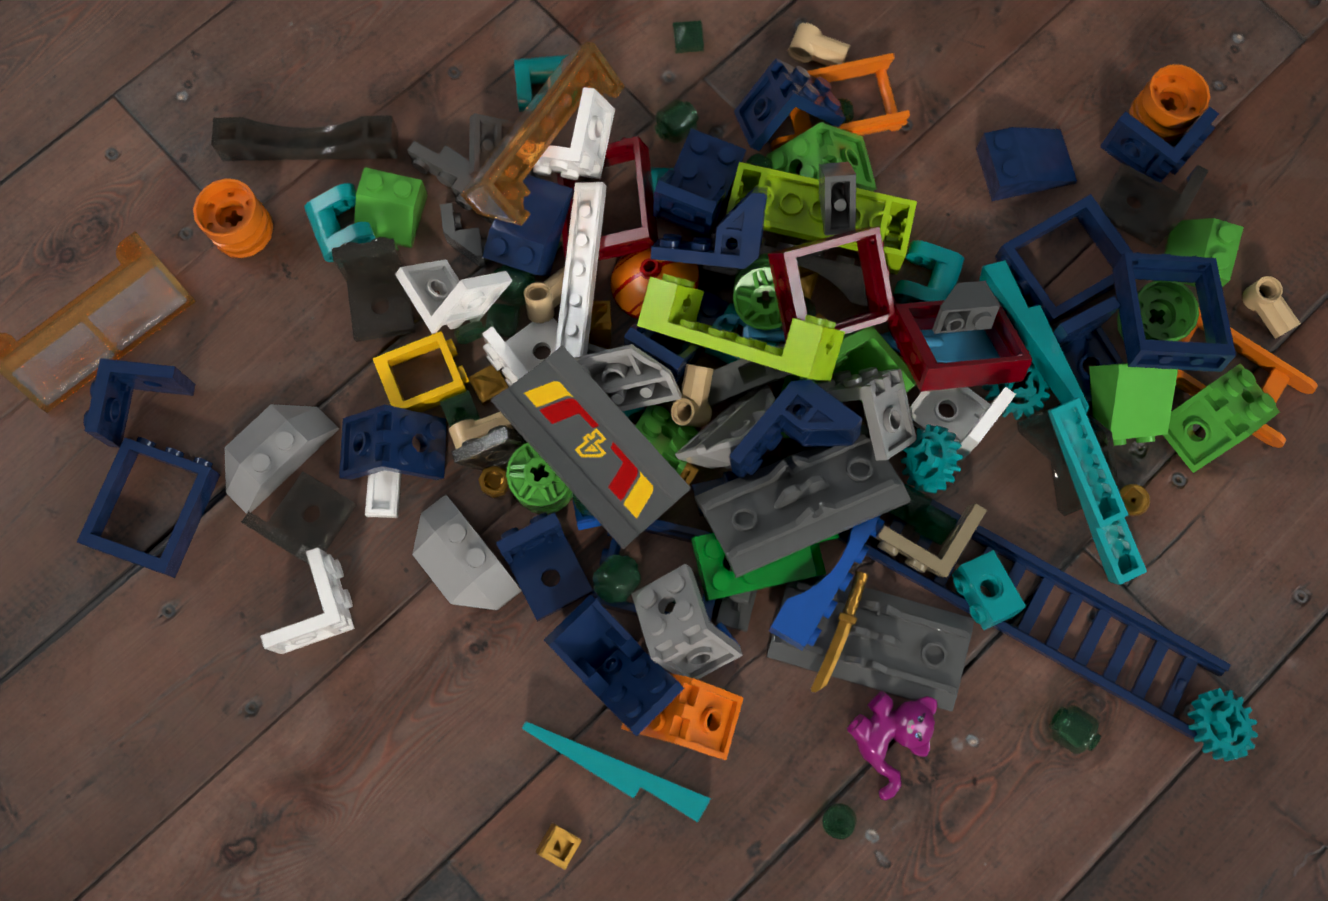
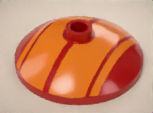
[611,249,700,319]

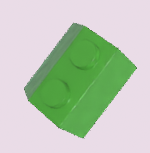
[354,167,428,248]
[1164,218,1244,287]

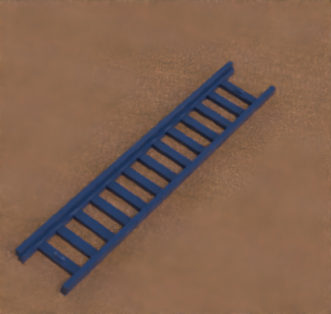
[837,482,1231,739]

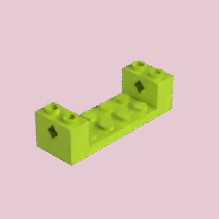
[726,162,917,275]
[637,274,845,381]

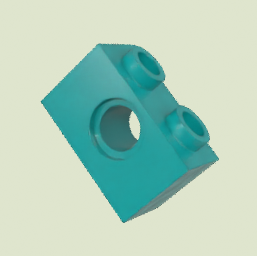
[952,550,1026,631]

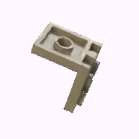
[874,503,987,578]

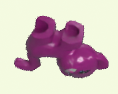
[847,691,938,801]

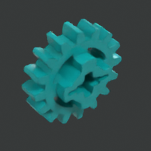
[982,363,1050,420]
[901,424,963,494]
[1188,688,1258,762]

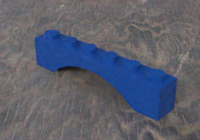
[769,515,885,651]

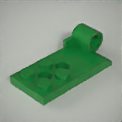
[691,533,840,601]

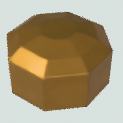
[478,465,509,498]

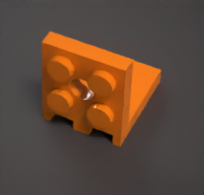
[621,673,744,760]

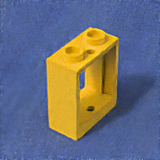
[372,331,469,413]

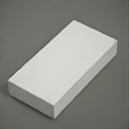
[365,471,401,518]

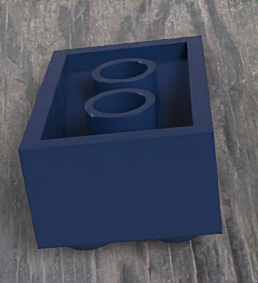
[976,127,1077,201]
[482,172,574,276]

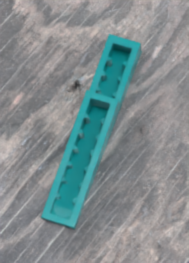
[979,260,1089,414]
[1048,398,1147,585]
[522,722,711,822]

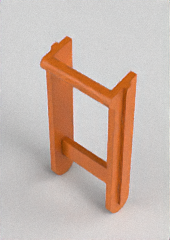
[771,53,910,151]
[1175,307,1318,448]

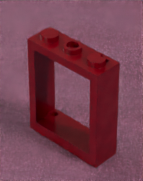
[557,136,658,261]
[768,227,896,341]
[887,297,1032,392]

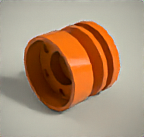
[1129,65,1211,144]
[193,178,274,258]

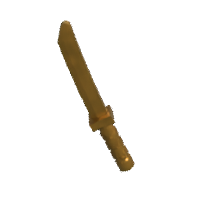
[811,571,869,693]

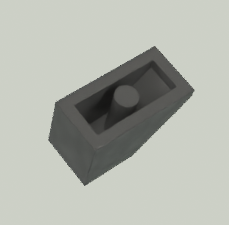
[819,162,856,236]

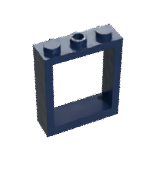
[995,194,1133,326]
[1112,252,1236,372]
[77,437,221,578]
[592,519,726,621]

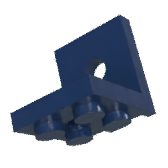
[734,58,846,151]
[1100,107,1219,189]
[1053,296,1124,403]
[83,358,196,448]
[339,404,447,480]
[496,512,593,621]

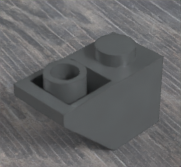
[932,281,1000,334]

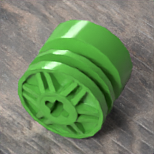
[733,254,782,330]
[1117,281,1199,341]
[506,443,574,514]

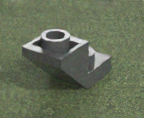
[440,203,487,267]

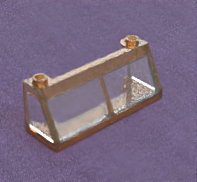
[460,42,625,226]
[0,231,196,413]

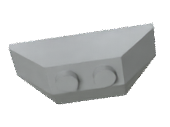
[574,344,682,411]
[675,385,776,469]
[225,404,339,515]
[412,494,522,611]

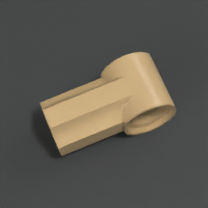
[788,23,850,66]
[524,266,565,323]
[1242,276,1301,339]
[671,364,714,427]
[449,412,515,459]

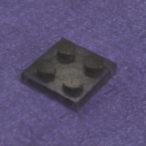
[451,425,528,471]

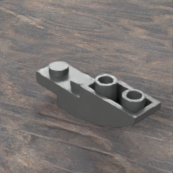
[408,141,502,224]
[680,343,793,414]

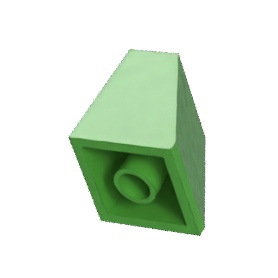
[1089,363,1178,446]

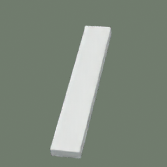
[555,182,607,358]

